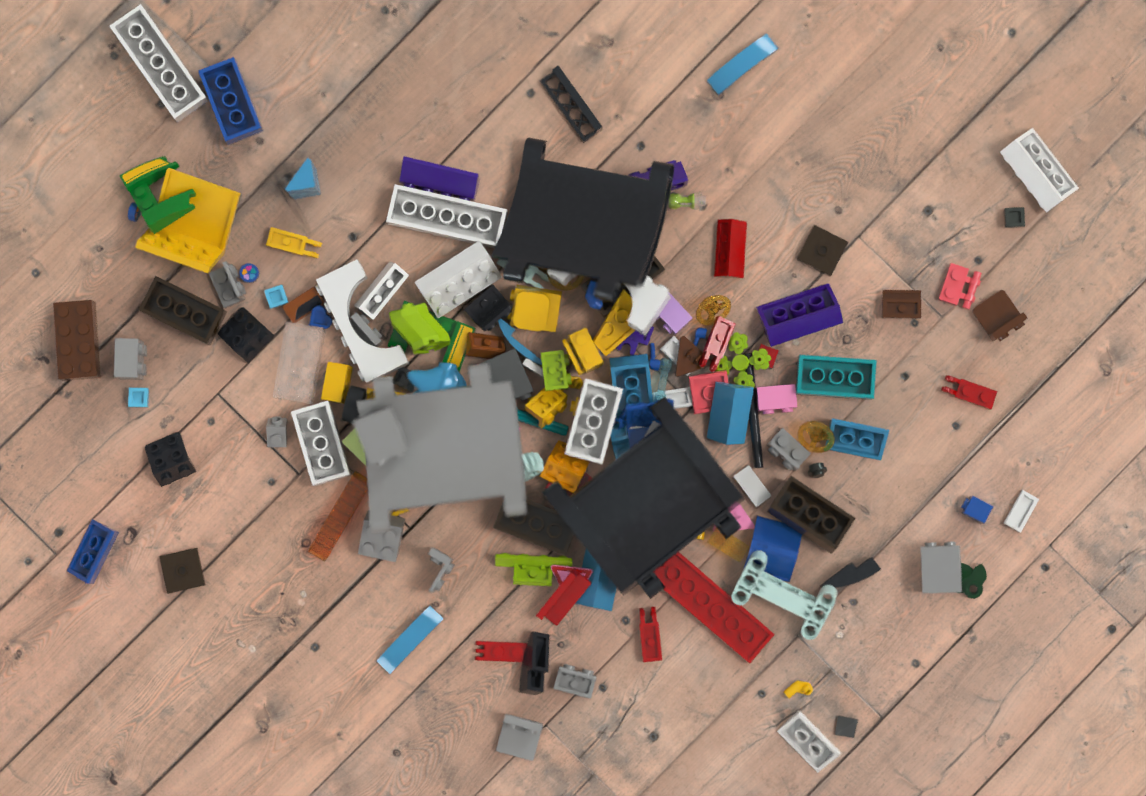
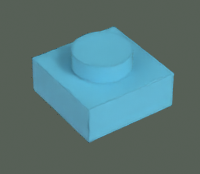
[264,285,289,309]
[128,388,149,408]

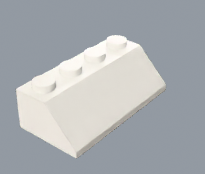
[1000,128,1079,213]

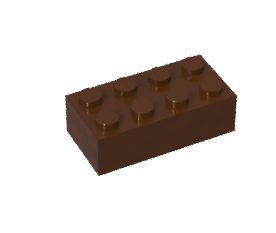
[53,300,101,381]

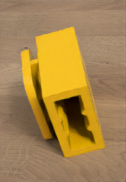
[507,284,562,332]
[562,327,603,376]

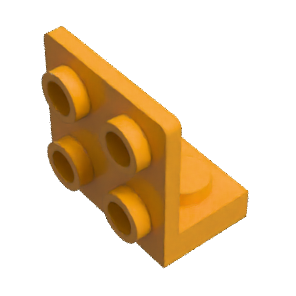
[540,440,590,493]

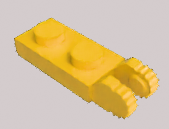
[266,227,322,259]

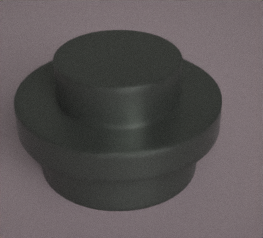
[808,463,827,478]

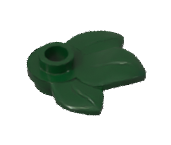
[957,563,987,599]

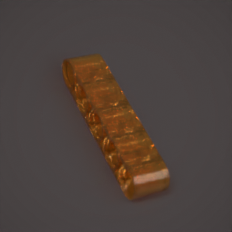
[308,471,368,562]

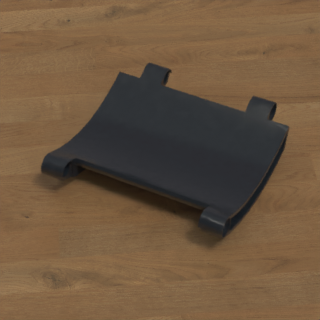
[492,137,674,302]
[542,396,745,599]

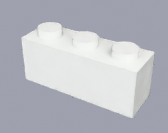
[354,261,409,320]

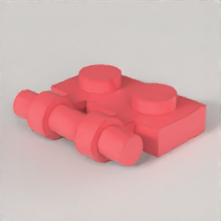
[938,263,982,310]

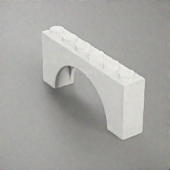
[315,259,410,384]
[547,269,671,336]

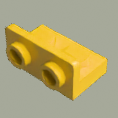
[525,387,568,429]

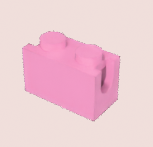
[756,384,797,415]

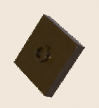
[797,225,848,276]
[159,548,206,594]

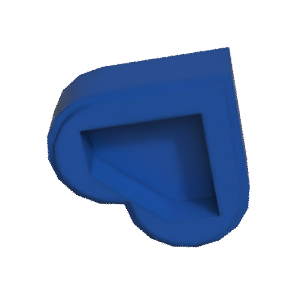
[309,305,332,329]

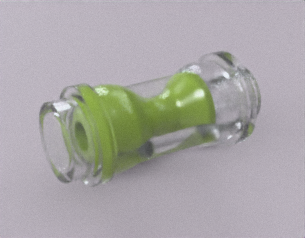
[667,192,706,211]

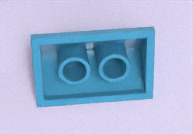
[285,158,321,199]
[707,382,754,445]
[825,418,889,460]
[576,549,617,611]

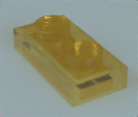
[707,527,750,563]

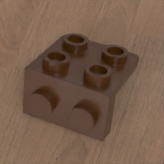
[972,290,1028,342]

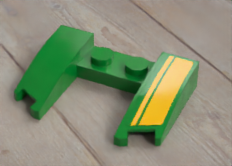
[120,156,196,234]
[388,300,476,372]

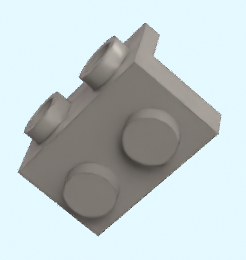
[351,312,383,347]
[554,664,597,699]

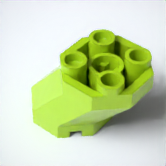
[389,303,450,355]

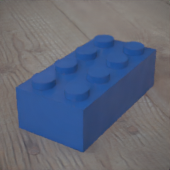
[198,57,263,145]

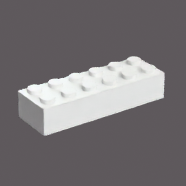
[110,4,209,122]
[386,184,508,248]

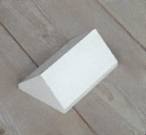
[777,710,841,773]

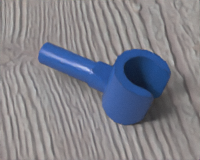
[693,328,707,347]
[649,343,661,371]
[613,403,628,430]

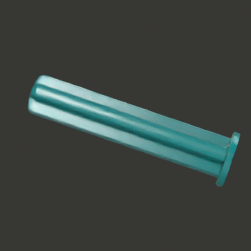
[516,406,569,436]

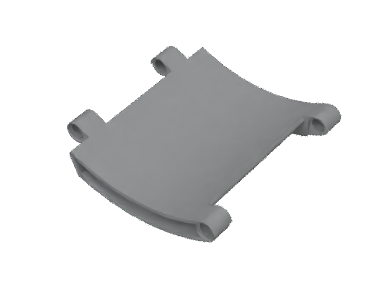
[357,363,527,534]

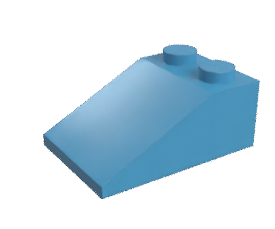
[609,354,653,419]

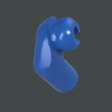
[585,281,603,310]

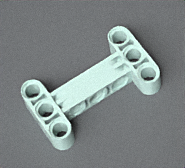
[732,550,837,640]

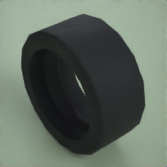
[342,386,366,423]

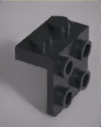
[463,284,513,332]
[218,307,275,363]
[145,432,196,487]

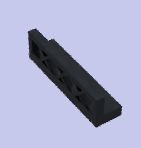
[540,65,603,143]

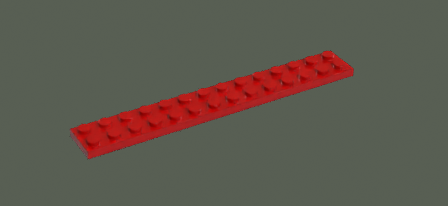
[545,472,775,664]

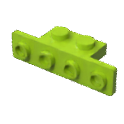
[495,553,572,586]

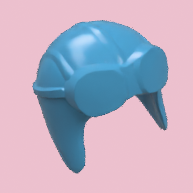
[407,362,466,393]

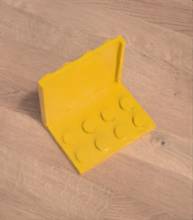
[135,168,241,273]

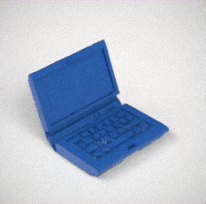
[626,398,674,448]
[743,516,802,582]

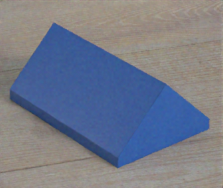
[67,519,119,584]

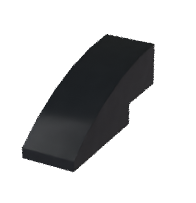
[820,557,881,588]
[519,632,549,695]

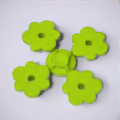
[714,332,771,387]

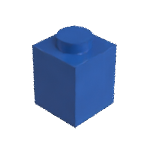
[961,496,993,524]

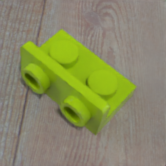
[541,350,572,391]

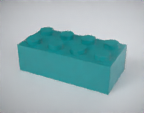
[796,355,877,400]

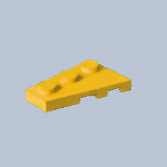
[593,289,635,356]

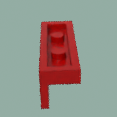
[714,219,747,278]
[536,568,591,626]

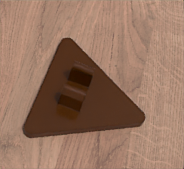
[675,336,712,377]

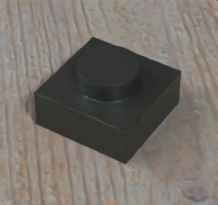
[1004,207,1025,228]

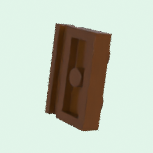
[882,290,921,319]

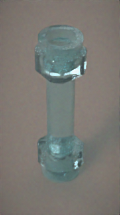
[654,358,672,402]

